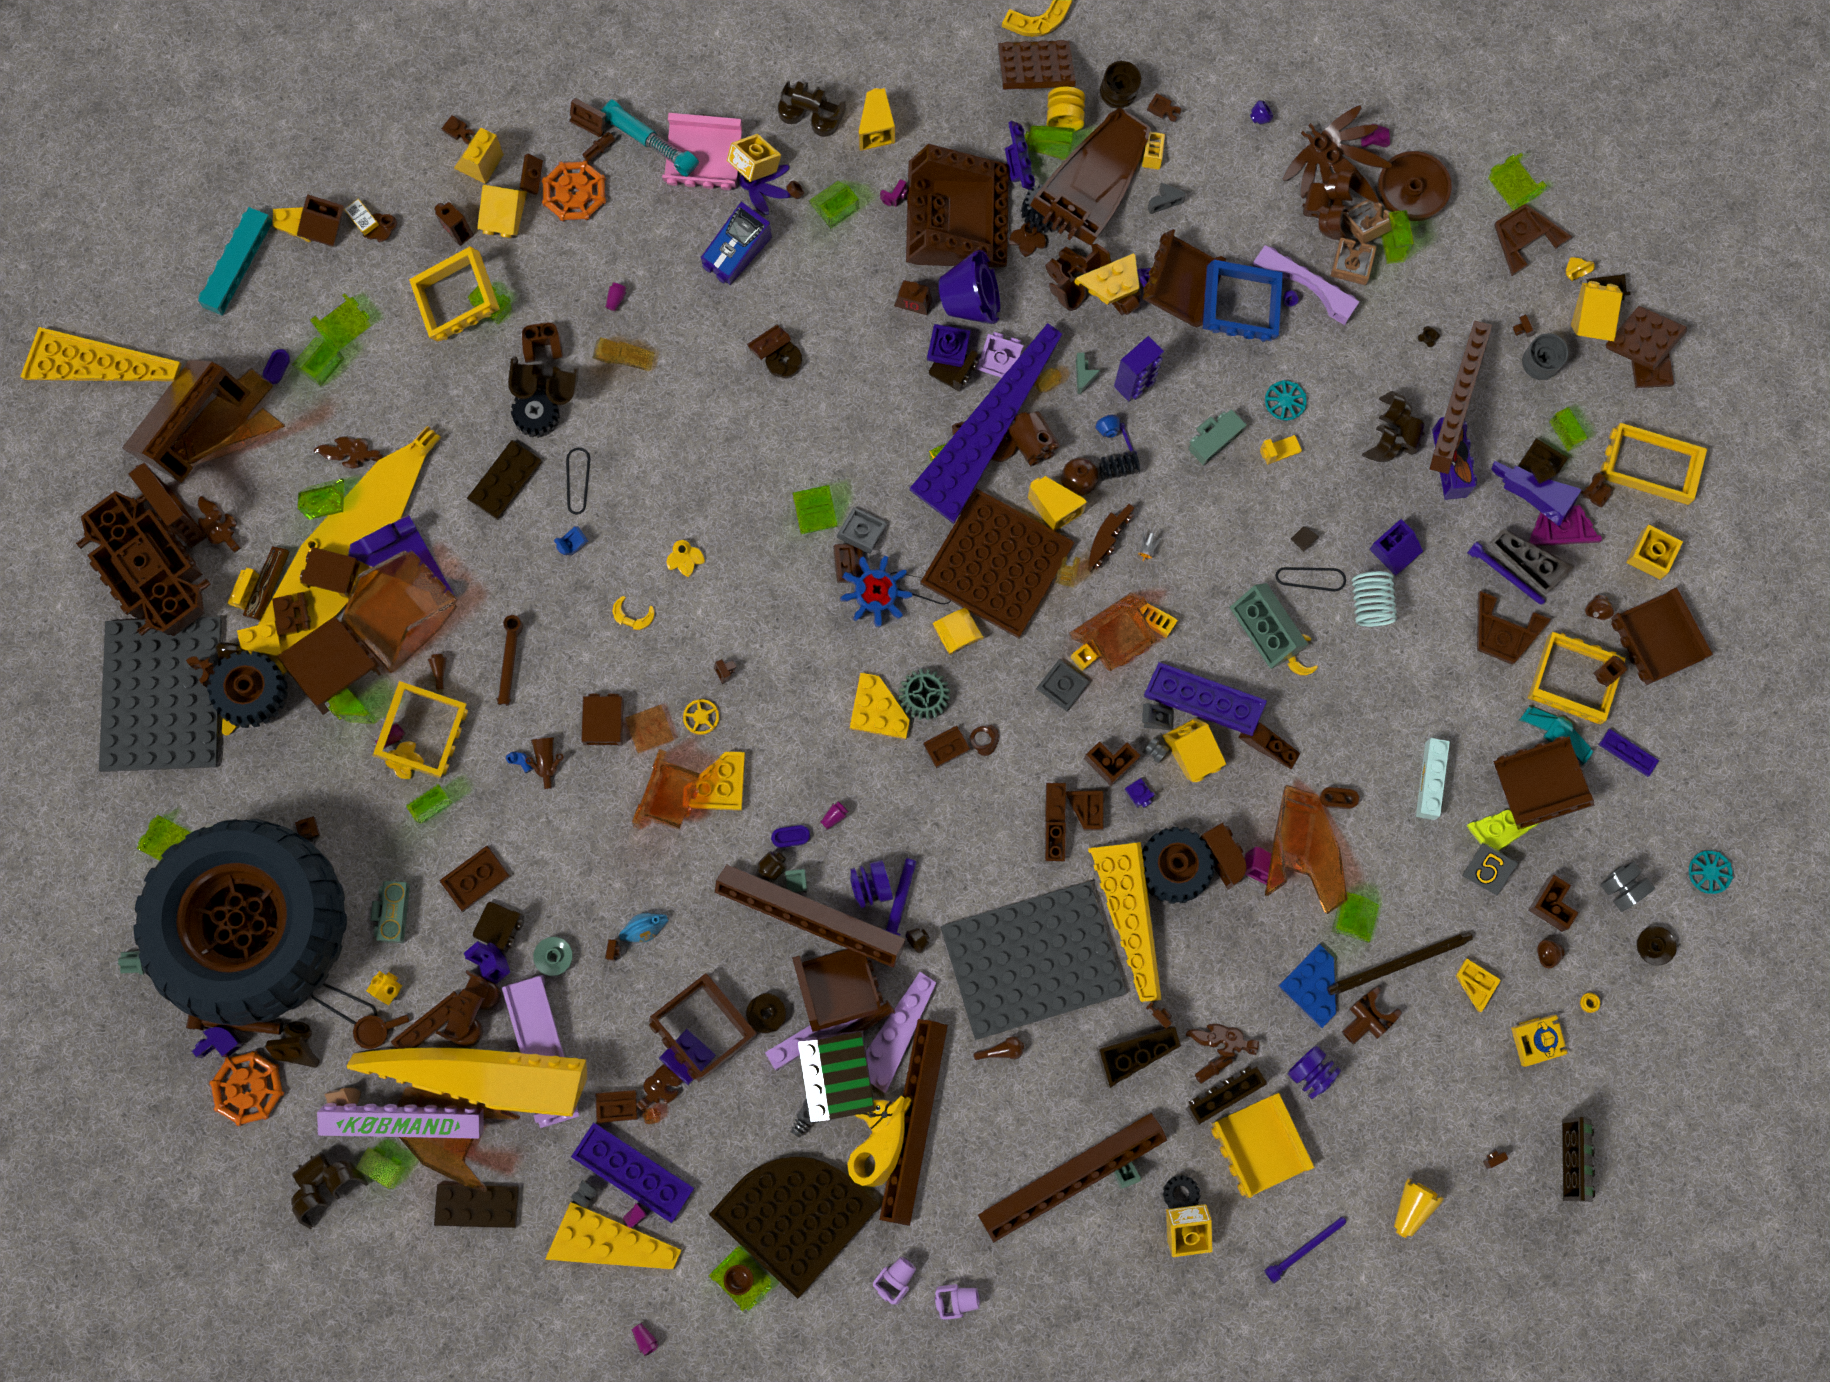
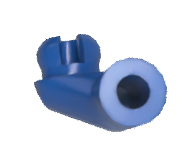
[506,752,534,773]

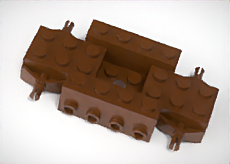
[76,491,211,636]

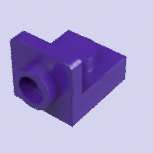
[1124,778,1155,808]

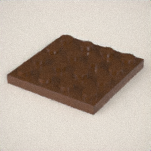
[998,40,1076,90]

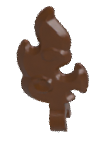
[314,437,383,469]
[198,496,241,553]
[1185,1024,1259,1057]
[636,1064,683,1112]

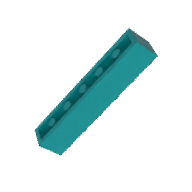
[198,207,273,316]

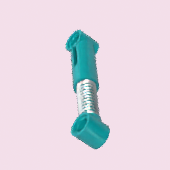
[600,99,699,177]

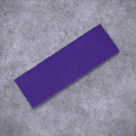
[1598,728,1659,777]

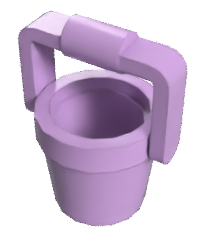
[873,1257,916,1305]
[934,1284,980,1320]

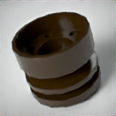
[1100,60,1142,109]

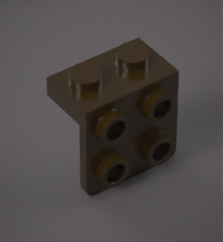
[929,350,979,392]
[473,902,524,952]

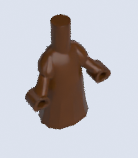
[525,737,564,789]

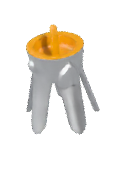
[1138,532,1162,561]

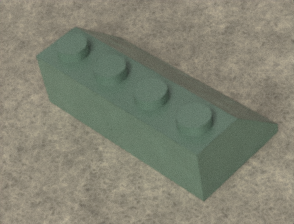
[1229,583,1308,669]

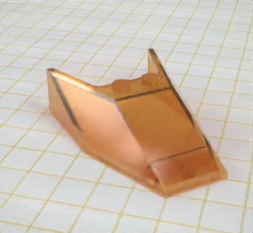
[171,368,285,467]
[1265,785,1348,914]
[397,1088,520,1192]

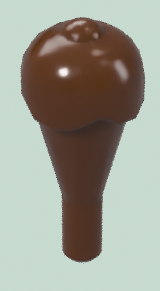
[973,1037,1025,1060]

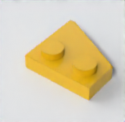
[273,207,311,242]
[237,621,283,656]

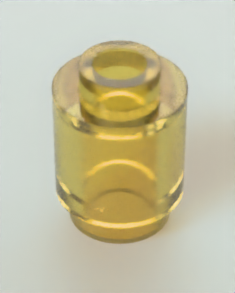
[1034,367,1062,393]

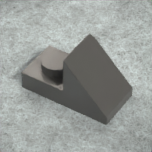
[1148,183,1186,214]
[1142,703,1173,730]

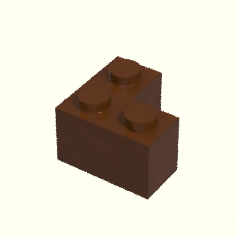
[1084,741,1141,786]
[1528,875,1578,932]

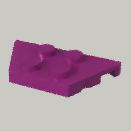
[1529,505,1602,546]

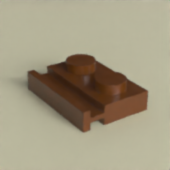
[569,98,606,137]
[747,325,791,360]
[833,544,864,583]
[923,725,970,768]
[1146,1001,1173,1029]
[595,1090,638,1123]

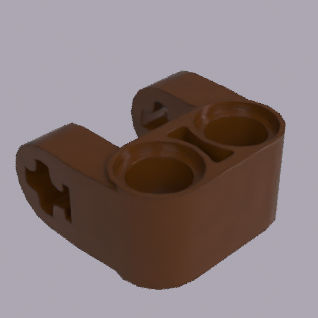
[522,322,563,363]

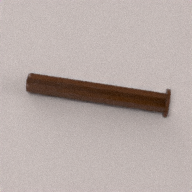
[841,1000,896,1033]

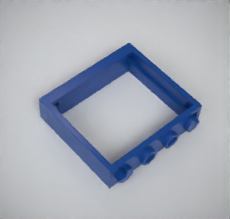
[1203,260,1283,342]

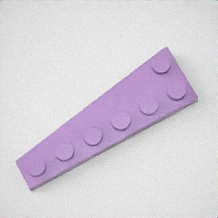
[866,972,936,1093]

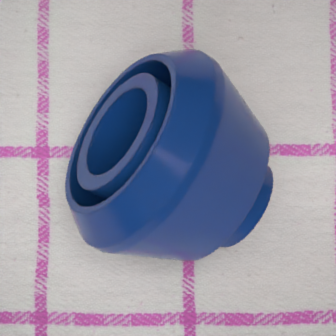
[1095,414,1120,438]

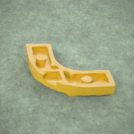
[1002,0,1072,37]

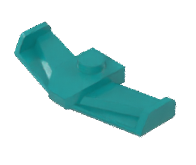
[1519,705,1593,765]

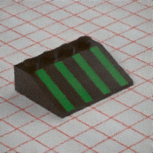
[798,1031,875,1122]
[1562,1117,1595,1202]

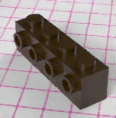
[1186,1066,1267,1125]

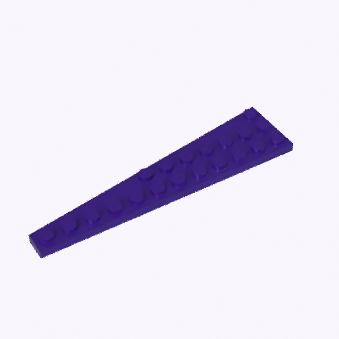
[909,323,1062,524]

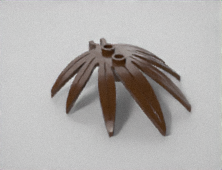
[1282,105,1392,214]

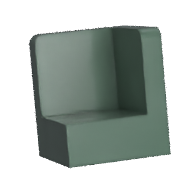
[785,869,807,893]

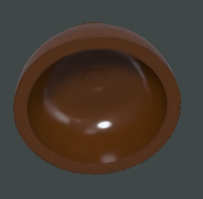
[1585,595,1614,620]
[1537,940,1565,969]
[724,1265,753,1295]

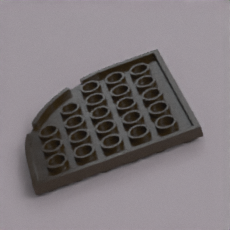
[709,1157,880,1299]

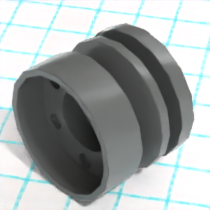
[1522,333,1568,380]

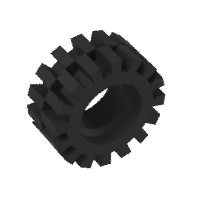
[1163,1175,1201,1209]

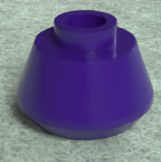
[1250,100,1273,125]

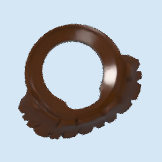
[970,725,999,756]

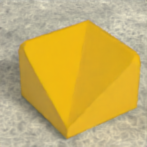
[1070,642,1099,671]

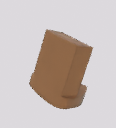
[325,1087,361,1106]

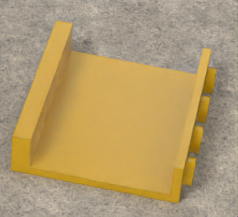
[1211,1093,1314,1198]

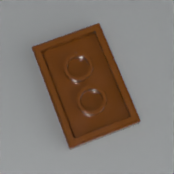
[439,846,511,912]

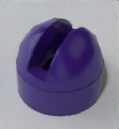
[1283,290,1299,307]

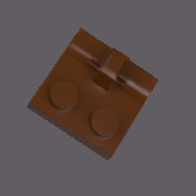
[1631,353,1674,388]

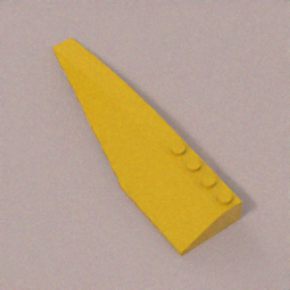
[347,1048,587,1117]

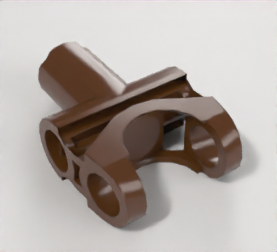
[1342,986,1402,1045]

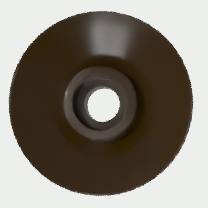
[1637,926,1677,966]

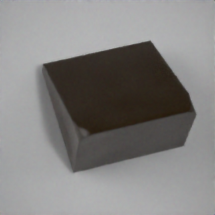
[1291,526,1319,552]

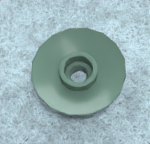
[533,937,573,976]

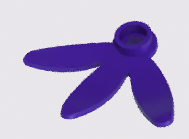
[739,164,791,215]

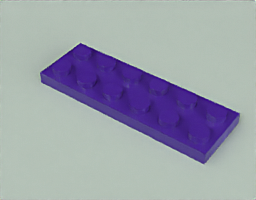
[1144,662,1267,736]
[571,1122,695,1223]

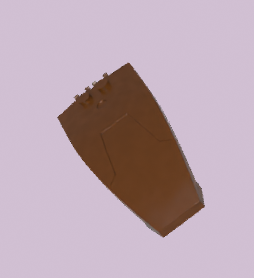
[1030,107,1150,246]

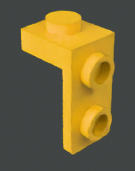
[1260,435,1302,465]

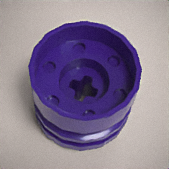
[850,860,893,908]
[1287,1045,1341,1099]

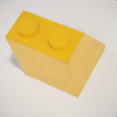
[859,88,895,151]
[454,127,504,184]
[477,185,527,238]
[1571,281,1623,341]
[1028,476,1087,531]
[1162,718,1226,782]

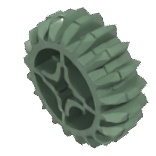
[899,669,950,720]

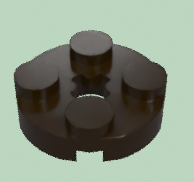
[765,341,802,379]
[746,993,786,1034]

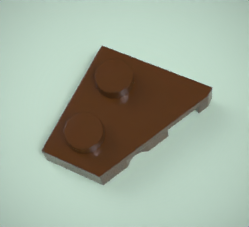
[1066,791,1104,831]

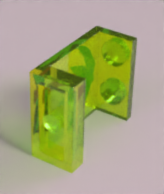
[1488,153,1547,211]
[1381,210,1414,264]
[310,293,371,353]
[136,814,191,861]
[708,1246,773,1312]

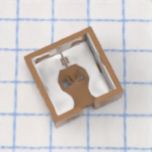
[1343,199,1394,244]
[1330,238,1377,285]

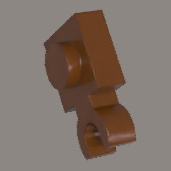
[1147,93,1181,122]
[441,115,475,144]

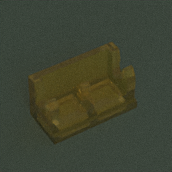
[1055,556,1081,587]

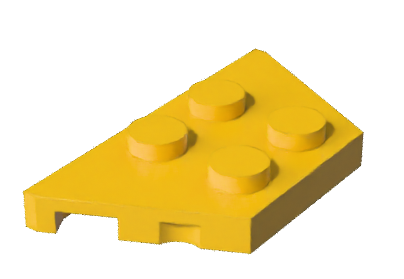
[1074,253,1139,305]

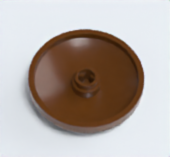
[1377,151,1452,221]

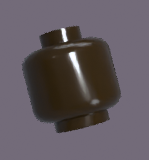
[758,851,787,881]

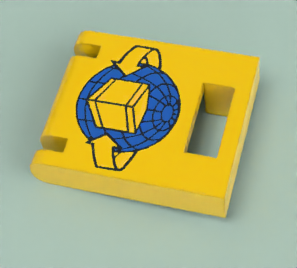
[1511,1015,1568,1067]

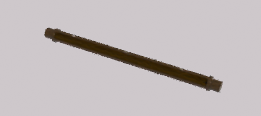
[1327,932,1473,996]

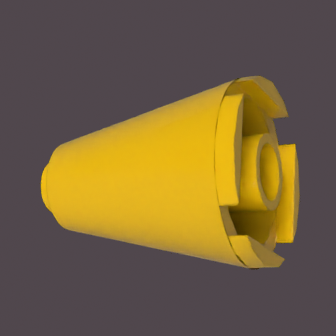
[1394,1178,1444,1238]

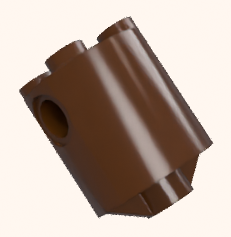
[1008,411,1060,467]

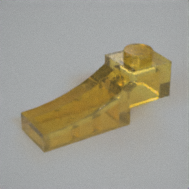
[592,337,655,371]

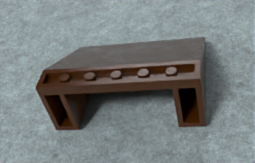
[906,144,1009,267]
[122,359,251,483]

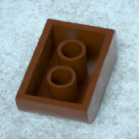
[1200,823,1246,890]

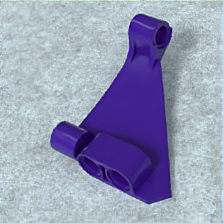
[348,515,455,606]

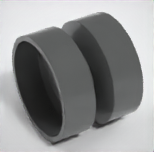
[1600,861,1655,912]

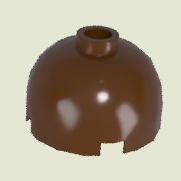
[1061,457,1098,496]

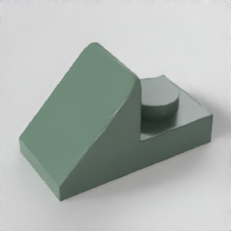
[1076,353,1100,394]

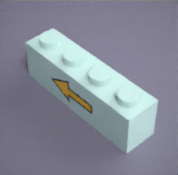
[1416,738,1450,820]

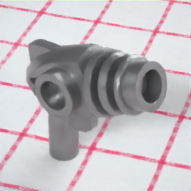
[790,1099,833,1138]

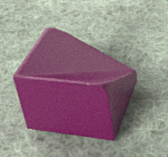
[623,1203,647,1228]

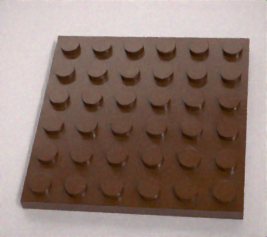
[920,488,1075,639]

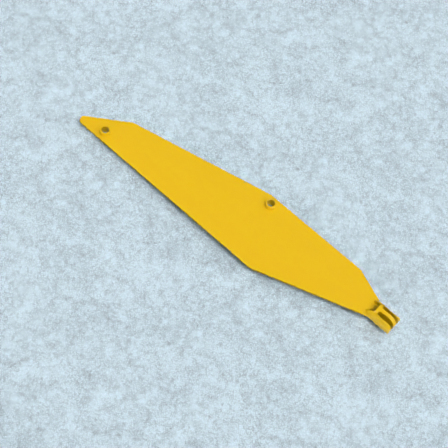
[222,426,442,736]

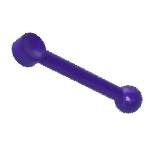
[1120,423,1137,455]

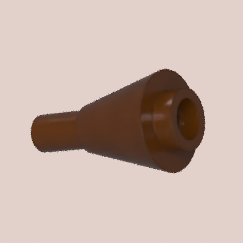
[428,654,447,690]

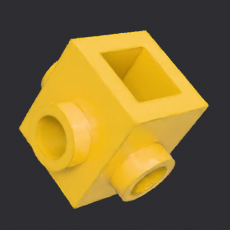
[366,971,403,1006]

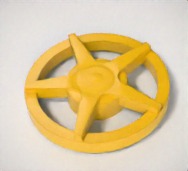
[683,699,719,735]

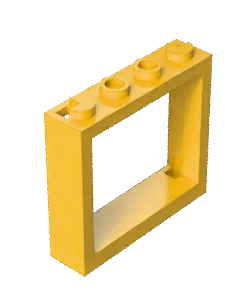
[409,246,500,342]
[1528,632,1626,725]
[372,681,468,778]

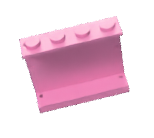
[662,113,743,190]

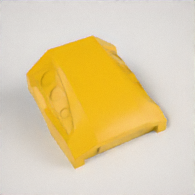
[932,608,984,655]

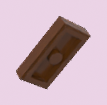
[520,153,543,195]

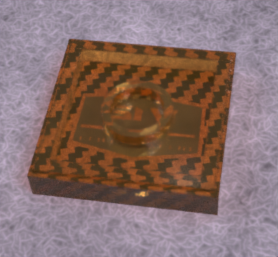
[625,705,674,754]

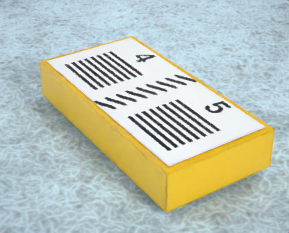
[344,199,379,236]

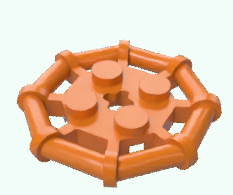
[541,160,606,222]
[209,1050,284,1126]

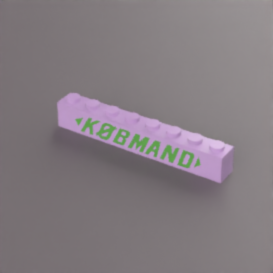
[317,1103,484,1138]

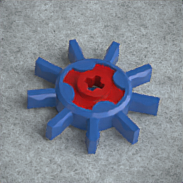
[840,556,912,628]

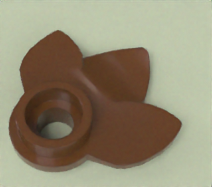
[363,213,397,243]
[1009,223,1046,257]

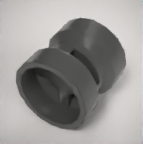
[1143,737,1170,764]
[571,1180,599,1209]

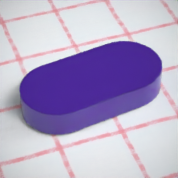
[262,349,290,385]
[771,825,810,848]

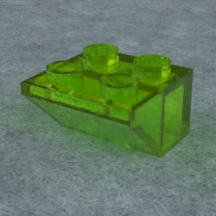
[809,181,860,229]
[291,337,344,387]
[297,478,344,520]
[792,485,838,535]
[1331,891,1379,943]

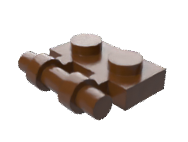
[272,592,311,637]

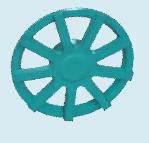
[1265,380,1307,421]
[1688,851,1733,894]

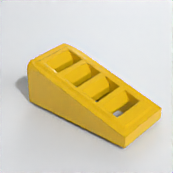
[1142,131,1165,170]
[1135,602,1178,638]

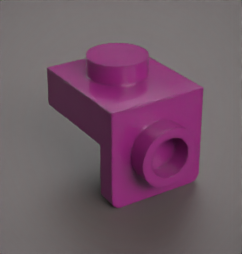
[1361,124,1390,148]
[880,179,908,207]

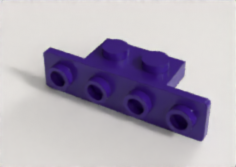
[1005,120,1035,190]

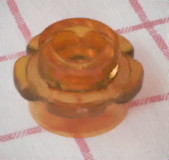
[642,1108,662,1124]

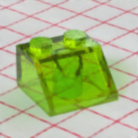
[327,688,377,724]

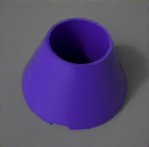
[939,250,1001,324]

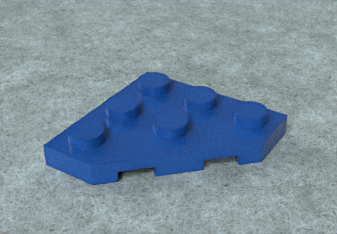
[1279,944,1336,1028]

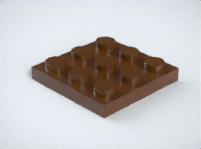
[1606,306,1687,370]

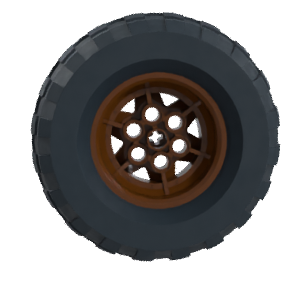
[133,819,347,1026]

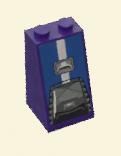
[701,201,772,285]

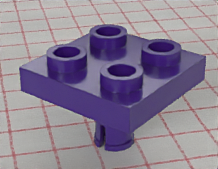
[927,324,970,367]

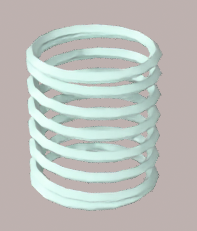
[1351,571,1397,627]

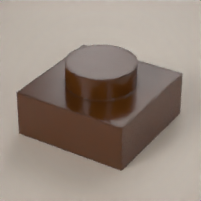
[605,939,621,962]
[1483,1150,1509,1169]

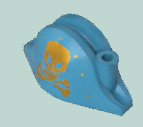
[619,913,668,943]

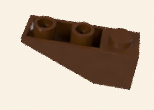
[1238,722,1300,769]

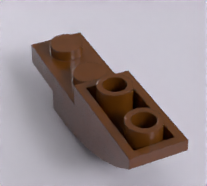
[1088,504,1135,572]
[1045,782,1066,862]

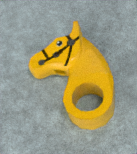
[847,1096,912,1187]

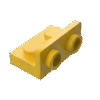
[228,567,259,610]

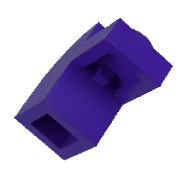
[464,941,510,984]
[192,1027,243,1058]

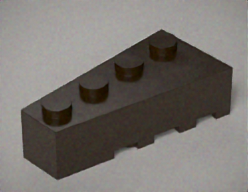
[1490,528,1574,595]
[1096,1026,1181,1088]

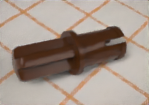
[582,132,615,161]
[1195,1056,1233,1084]

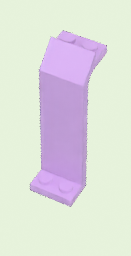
[502,974,579,1128]

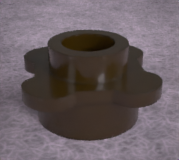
[1418,326,1440,347]

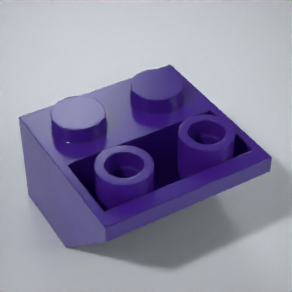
[1369,519,1423,576]

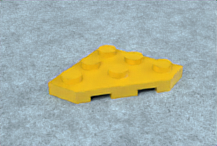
[849,673,910,739]
[683,752,745,811]

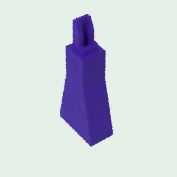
[1491,461,1581,526]

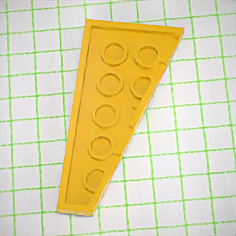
[545,1202,682,1269]

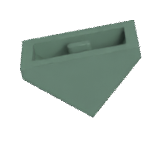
[1113,1162,1141,1189]

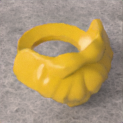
[1565,257,1595,281]

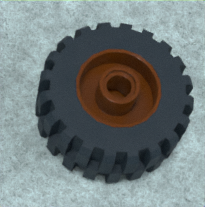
[207,650,288,728]
[1142,827,1215,904]

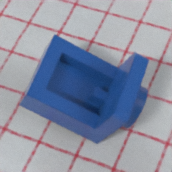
[554,526,588,555]

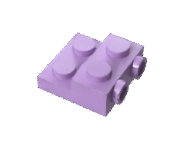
[977,332,1024,378]

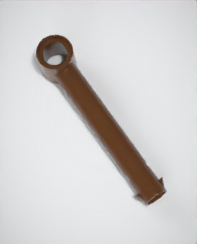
[496,615,523,706]
[186,1014,283,1035]

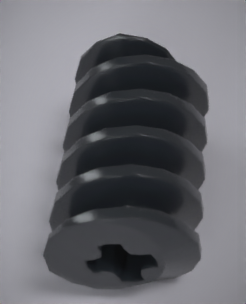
[1099,451,1140,481]

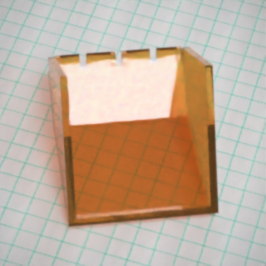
[342,550,458,673]

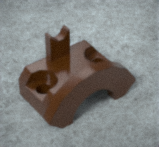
[1581,473,1612,508]
[186,656,215,688]

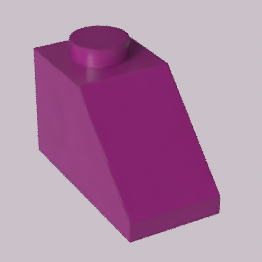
[1244,846,1286,889]

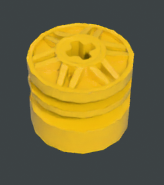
[1046,87,1085,132]

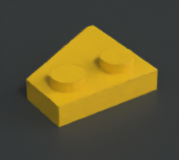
[1455,958,1501,1012]

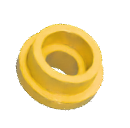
[1580,993,1600,1013]

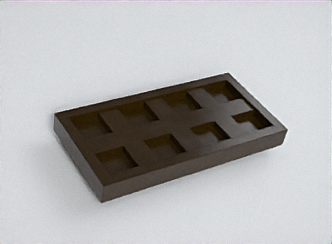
[467,440,543,520]
[434,1184,519,1228]

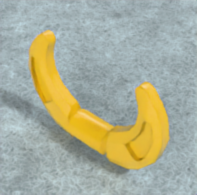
[612,596,654,630]
[1287,634,1318,676]

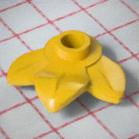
[666,540,705,577]
[385,741,424,779]

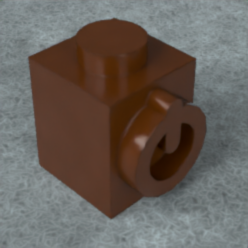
[1593,655,1628,687]

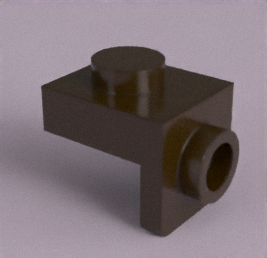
[1530,459,1556,484]

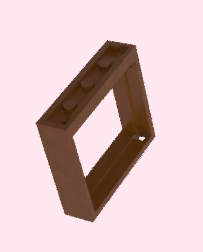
[128,463,206,548]
[649,973,757,1083]

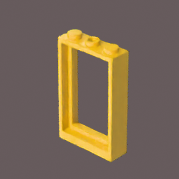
[1600,423,1707,505]

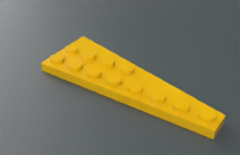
[20,327,182,381]
[1088,842,1162,1002]

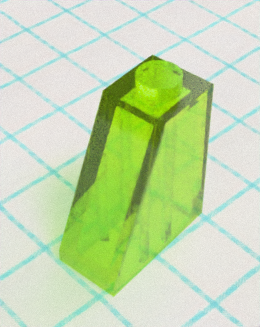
[1025,125,1075,160]

